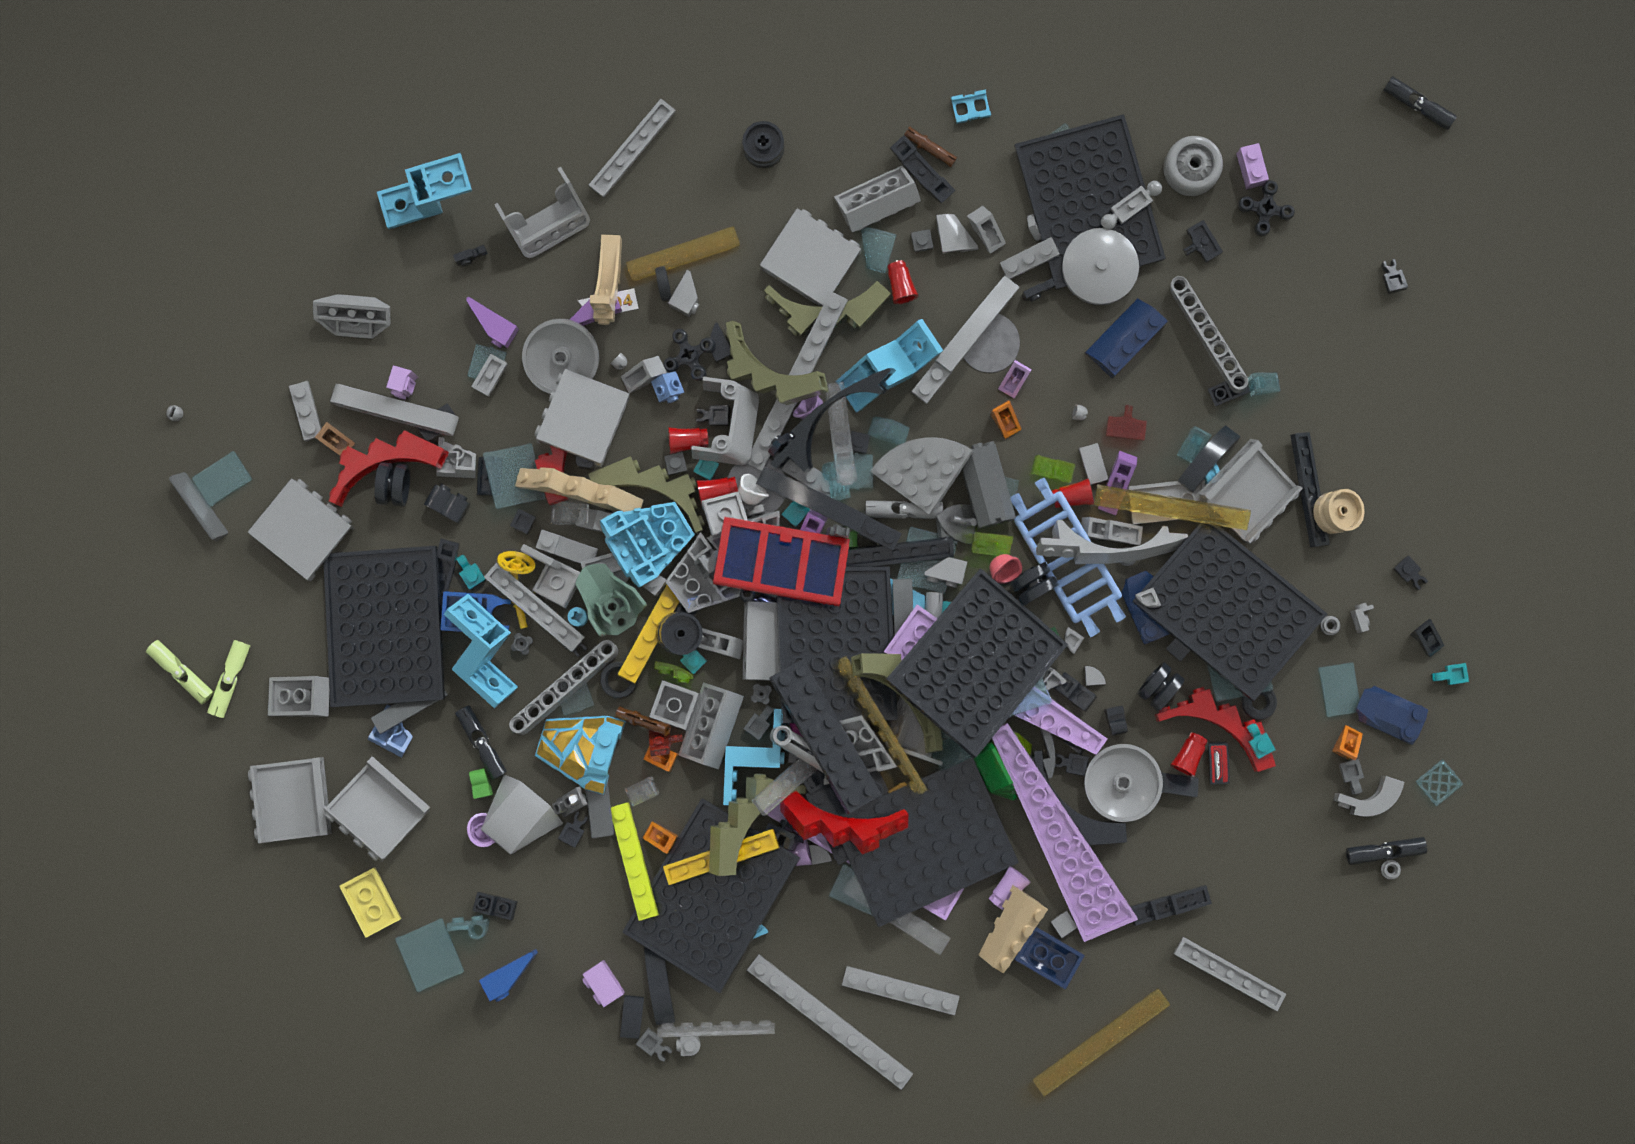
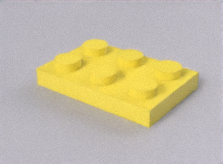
[340,867,401,938]

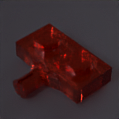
[1106,405,1147,441]
[649,730,683,757]

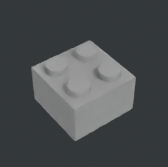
[649,680,700,730]

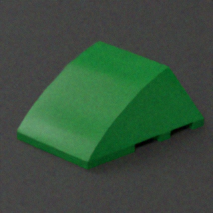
[973,741,1017,801]

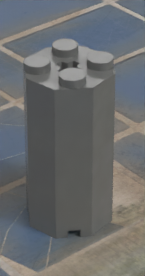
[961,441,1016,530]

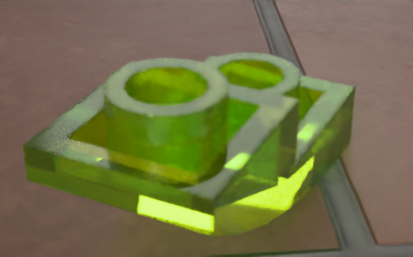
[1031,455,1075,483]
[654,662,694,683]

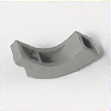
[1333,776,1405,816]

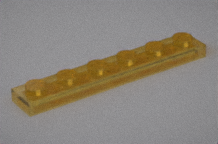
[626,226,740,282]

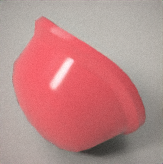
[989,554,1022,584]

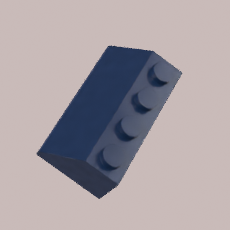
[1085,298,1168,379]

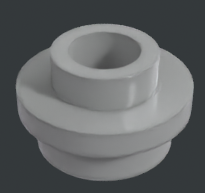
[1320,616,1340,635]
[1381,860,1401,879]

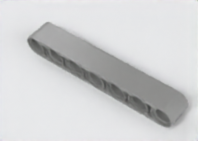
[1170,276,1248,393]
[330,384,459,436]
[509,640,618,735]

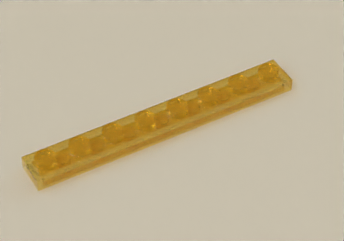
[1094,485,1251,530]
[837,656,927,794]
[1032,988,1170,1096]

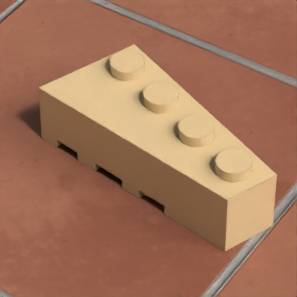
[979,885,1048,973]

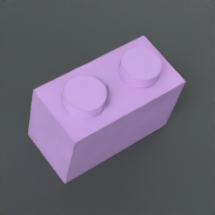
[1236,143,1269,189]
[582,960,625,1007]

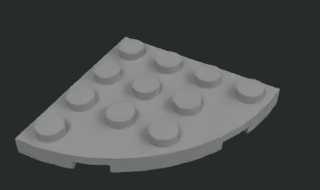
[870,438,974,515]

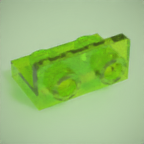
[971,532,1013,556]

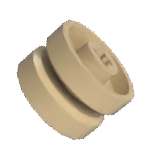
[1313,489,1365,534]

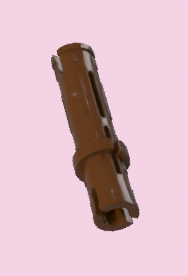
[904,126,957,168]
[616,706,671,736]

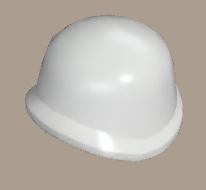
[738,474,769,505]

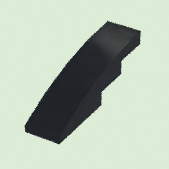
[1130,885,1212,926]

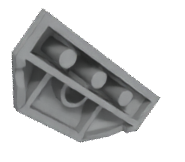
[313,294,391,338]

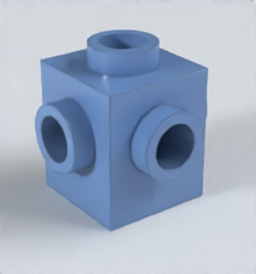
[651,371,684,403]

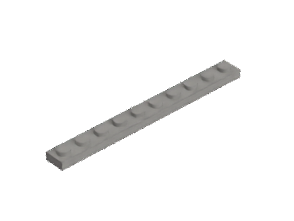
[747,291,848,471]
[747,954,913,1090]

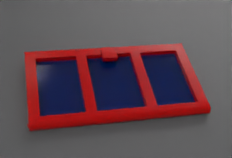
[712,516,850,606]

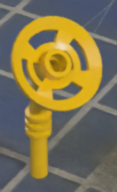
[497,551,535,629]

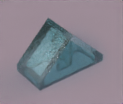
[1248,373,1280,396]
[868,416,910,445]
[1177,426,1211,462]

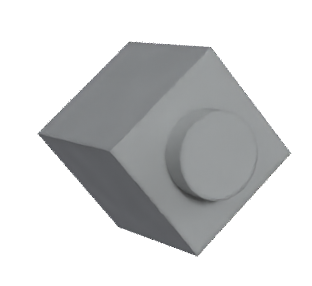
[643,575,666,597]

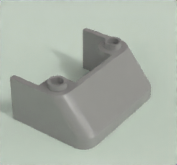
[494,167,590,258]
[691,377,759,465]
[885,696,943,766]

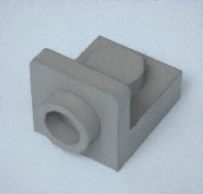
[1350,603,1374,633]

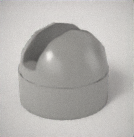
[610,353,627,369]
[1072,404,1088,420]
[166,405,183,421]

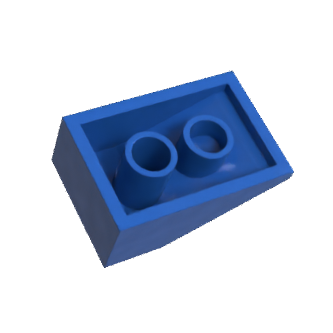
[479,949,538,1002]

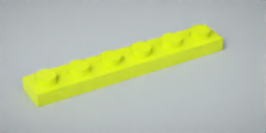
[611,803,659,921]

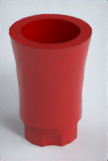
[887,260,919,304]
[668,427,708,454]
[696,477,738,506]
[1052,478,1094,508]
[1170,732,1208,777]

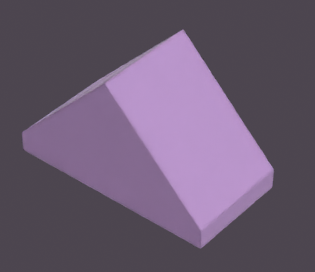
[998,360,1031,398]

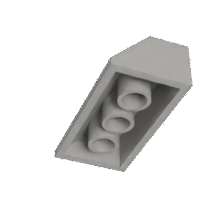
[834,165,921,232]
[678,682,744,769]

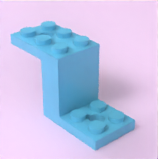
[377,153,472,229]
[836,319,943,413]
[444,594,518,708]
[723,709,786,805]

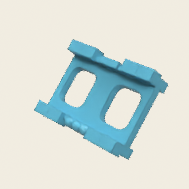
[951,89,991,124]

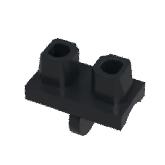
[767,819,804,851]

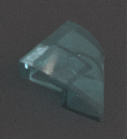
[861,227,897,273]

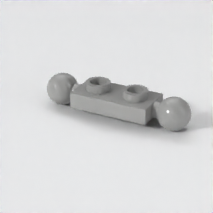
[1101,181,1162,229]

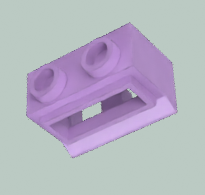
[386,365,418,400]

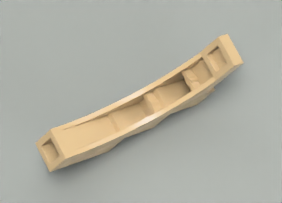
[590,235,622,325]
[515,468,643,512]

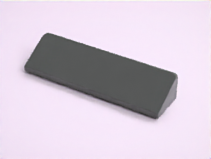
[169,472,228,541]
[371,691,448,735]
[585,782,614,838]

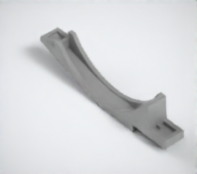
[912,276,1020,404]
[1036,520,1188,564]

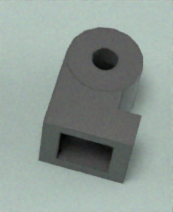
[694,550,727,579]

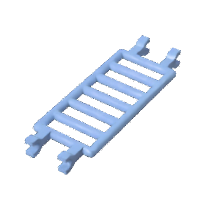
[1010,478,1126,637]

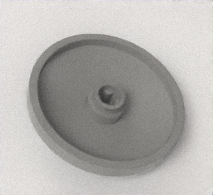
[1062,228,1139,305]
[522,319,599,394]
[1084,744,1163,822]

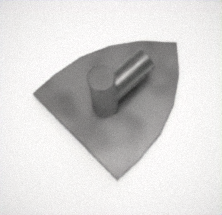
[936,504,977,544]

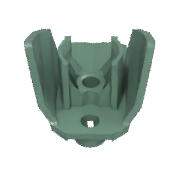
[575,564,647,637]

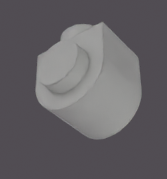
[676,1034,701,1056]

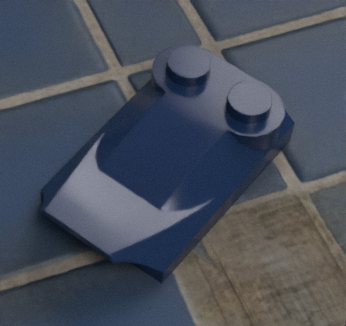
[1121,571,1170,645]
[1356,686,1428,745]
[1014,927,1085,989]

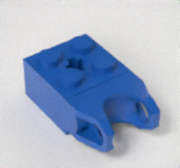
[441,591,511,632]

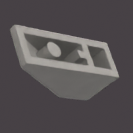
[698,628,743,659]

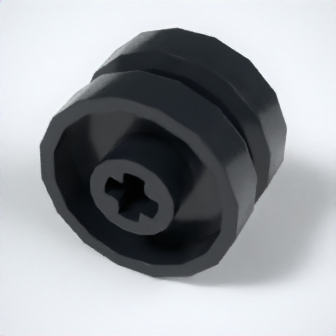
[742,121,785,168]
[374,462,410,507]
[1009,562,1059,605]
[656,612,703,655]
[1137,662,1185,711]

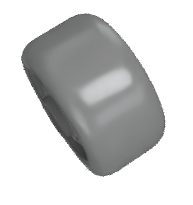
[1163,136,1223,196]

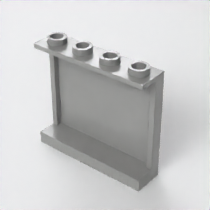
[760,208,861,307]
[534,369,630,467]
[1198,439,1303,543]
[248,478,355,581]
[742,602,779,680]
[248,757,332,843]
[323,757,430,862]

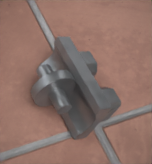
[552,787,587,817]

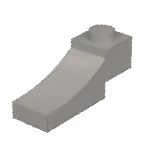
[1081,517,1143,546]
[536,530,599,564]

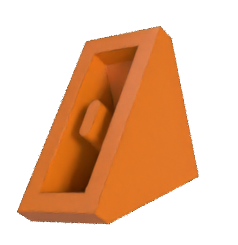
[990,401,1022,439]
[1332,725,1363,760]
[643,742,678,772]
[643,821,678,854]

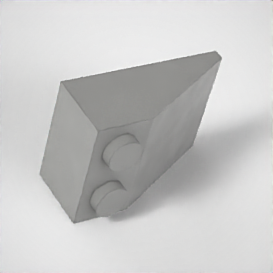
[268,676,330,717]

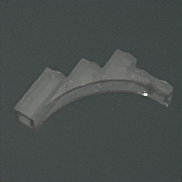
[826,382,857,486]

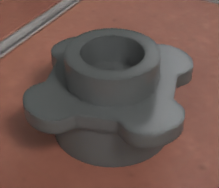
[511,633,533,655]
[751,684,772,704]

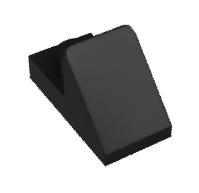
[1410,619,1445,657]

